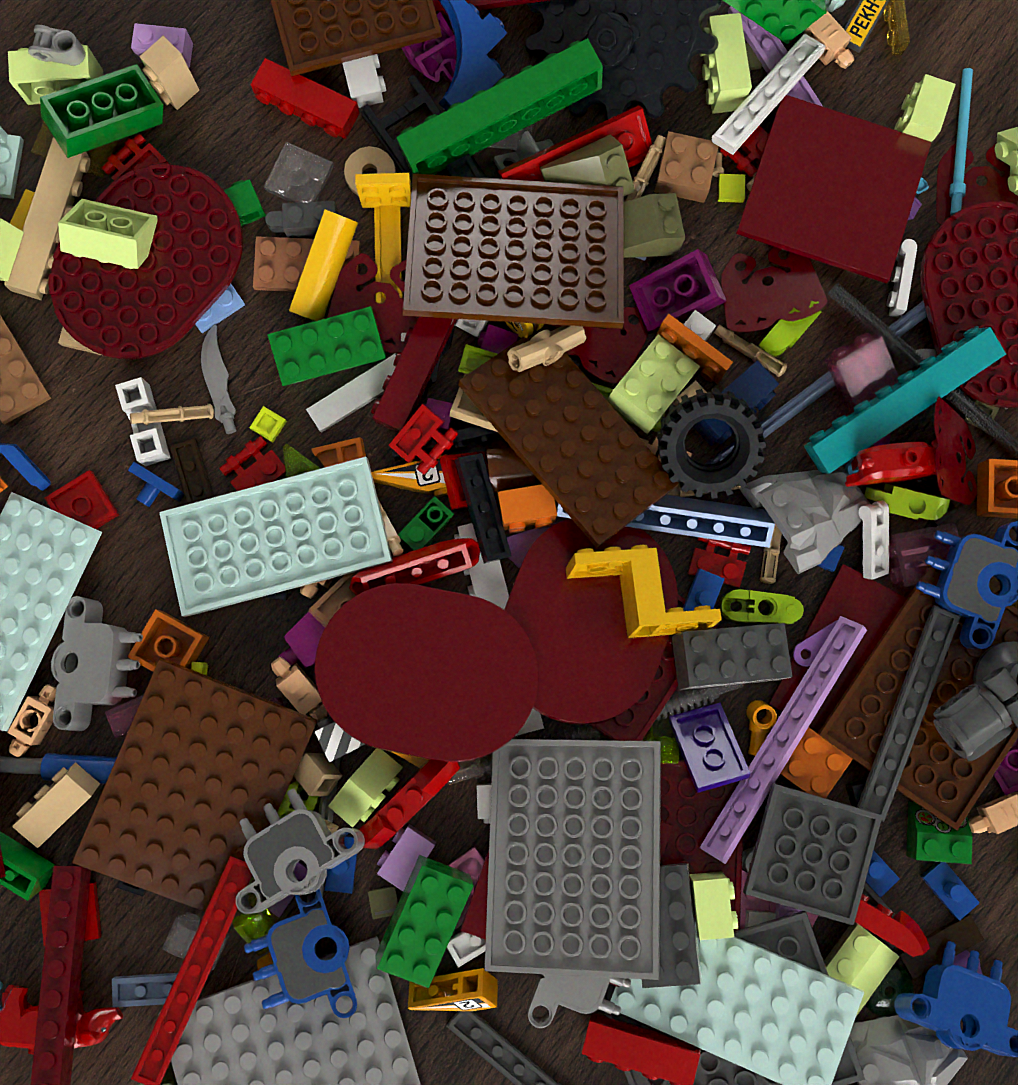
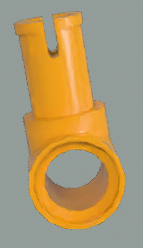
[746,700,777,756]

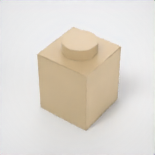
[294,753,342,796]

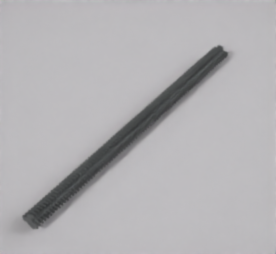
[827,283,1018,459]

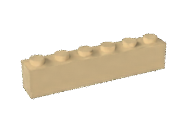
[4,137,90,300]

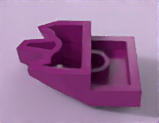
[401,12,456,83]

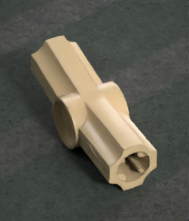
[507,325,586,372]

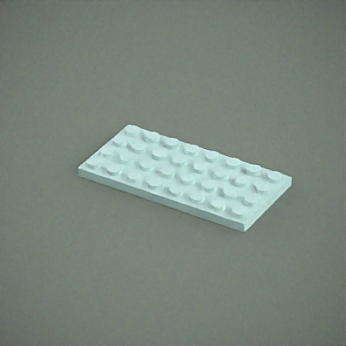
[159,457,392,617]
[0,492,102,731]
[611,921,864,1085]

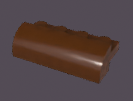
[486,441,542,491]

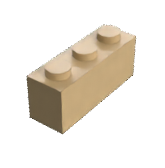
[139,36,199,110]
[12,762,100,848]

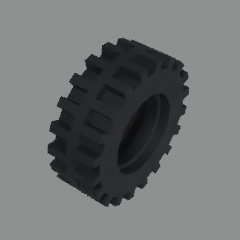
[657,388,766,498]

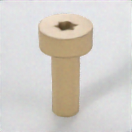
[713,153,724,177]

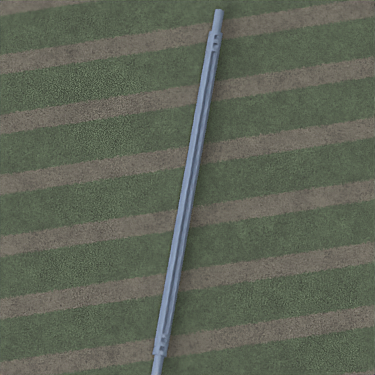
[687,300,927,492]

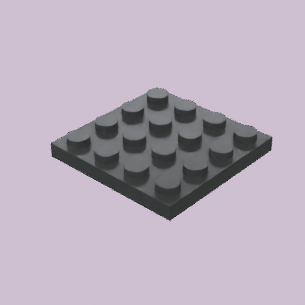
[743,783,882,925]

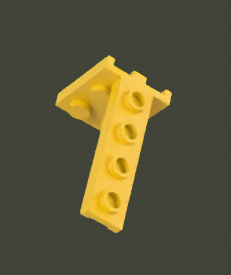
[355,173,412,304]

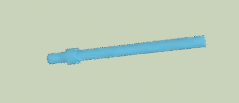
[949,68,973,216]

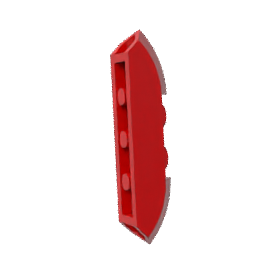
[349,538,480,595]
[358,759,460,849]
[855,893,930,957]

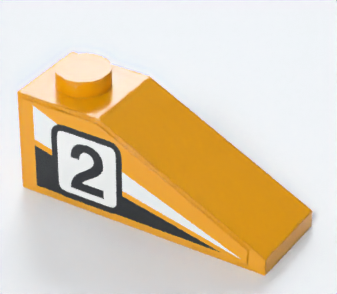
[371,454,448,497]
[408,968,498,1011]

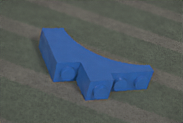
[439,0,507,111]

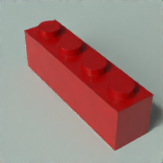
[251,58,360,139]
[582,1013,701,1085]

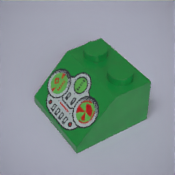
[906,801,973,864]

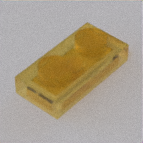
[884,0,910,56]

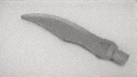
[201,324,237,434]

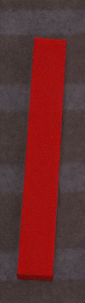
[131,856,252,1085]

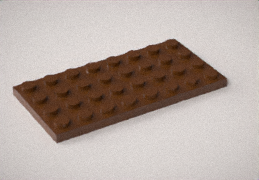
[458,328,679,548]

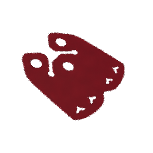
[936,143,1018,225]
[721,247,828,332]
[328,253,418,353]
[542,307,648,384]
[934,396,977,505]

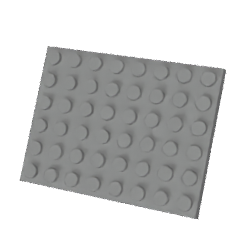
[485,739,661,980]
[158,936,421,1085]

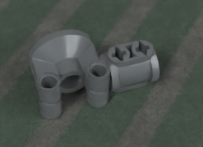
[933,641,1018,761]

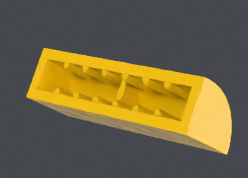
[289,209,358,321]

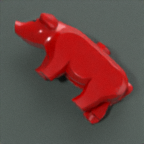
[845,438,942,487]
[0,985,123,1054]

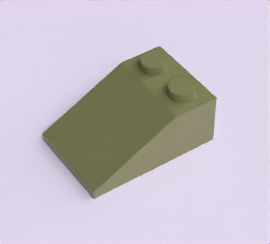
[540,135,635,197]
[623,193,685,258]

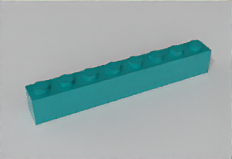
[804,326,1006,474]

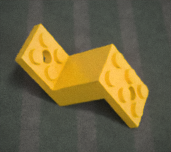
[566,545,722,638]

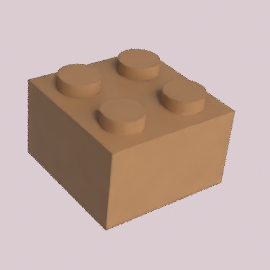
[654,131,719,203]

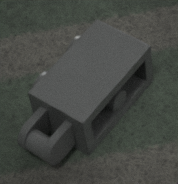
[265,201,339,239]

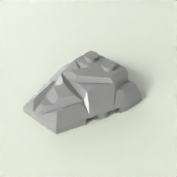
[740,467,870,574]
[850,1015,968,1085]

